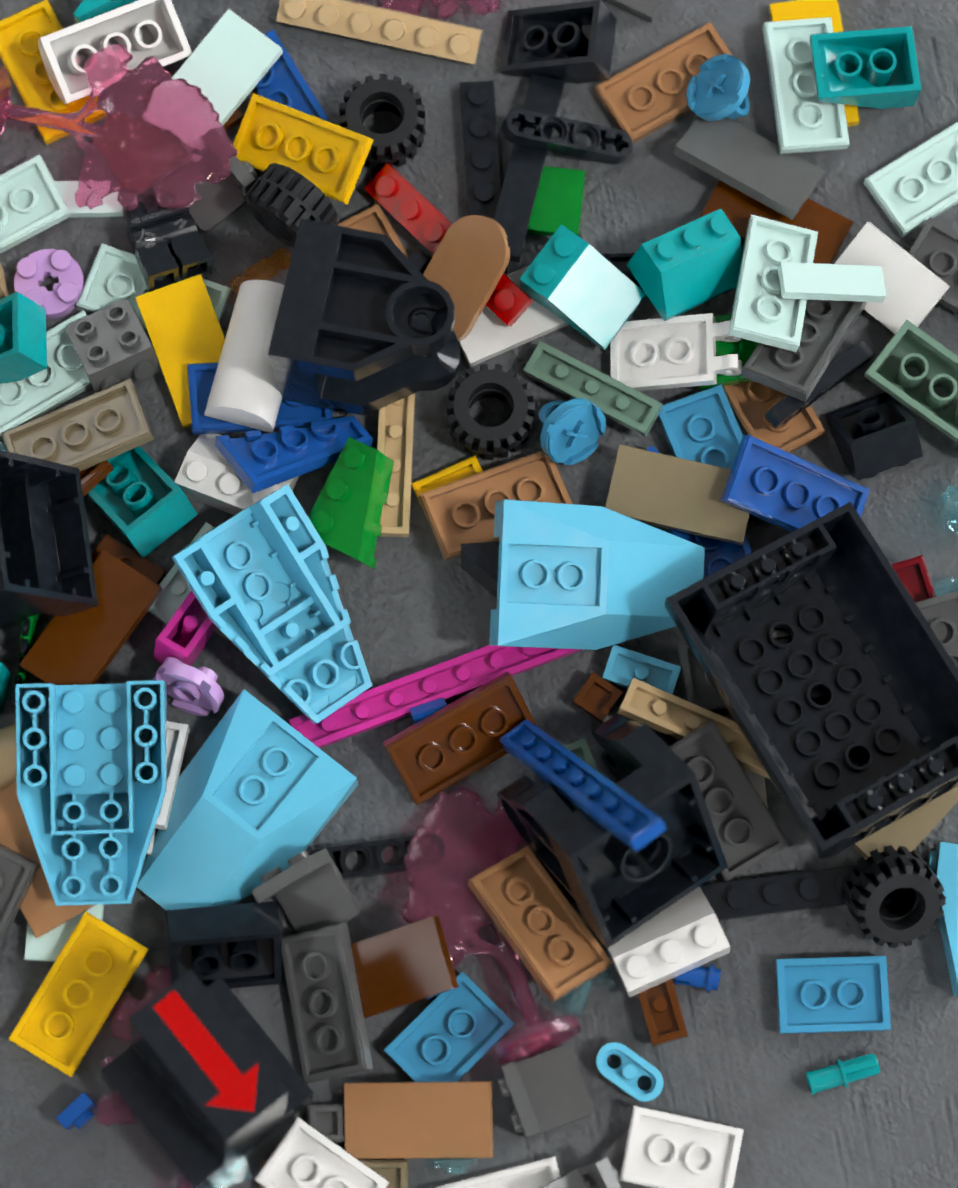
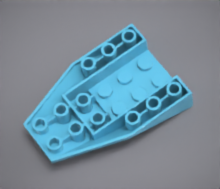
[489,499,705,650]
[15,680,167,906]
[136,689,358,910]

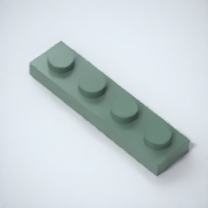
[523,341,663,437]

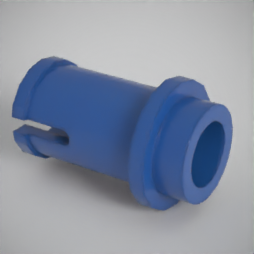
[674,964,721,993]

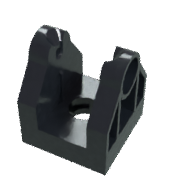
[268,219,460,416]
[497,714,728,948]

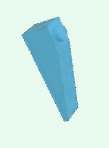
[927,842,958,996]

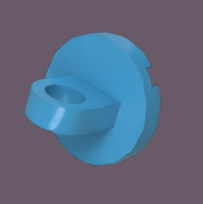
[686,54,750,121]
[539,398,606,465]

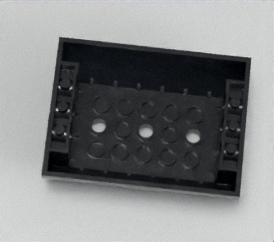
[665,502,958,859]

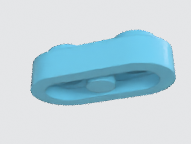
[596,1042,664,1102]

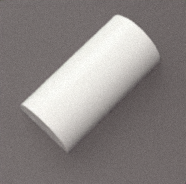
[38,0,192,104]
[204,280,284,433]

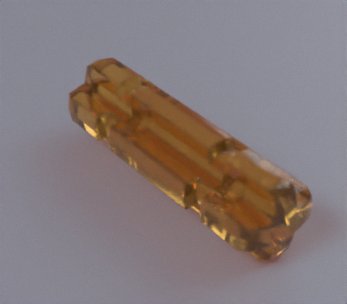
[229,247,292,295]

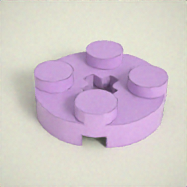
[14,249,85,319]
[152,657,224,716]

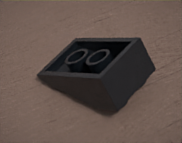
[500,0,617,84]

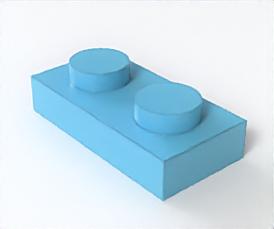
[602,645,681,694]

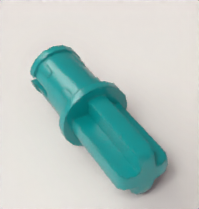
[805,1053,880,1095]

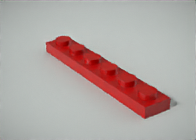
[365,163,534,327]

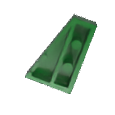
[308,437,394,569]

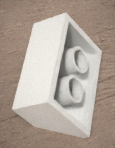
[174,434,299,515]
[607,886,730,998]

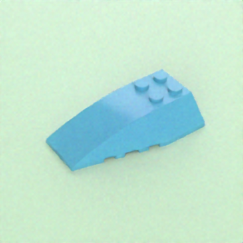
[171,484,372,724]

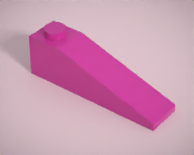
[153,590,217,666]

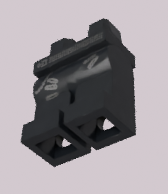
[126,191,212,292]

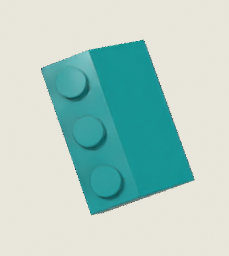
[627,209,742,322]

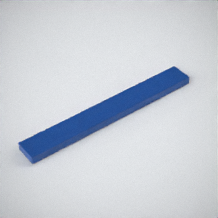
[499,719,667,852]

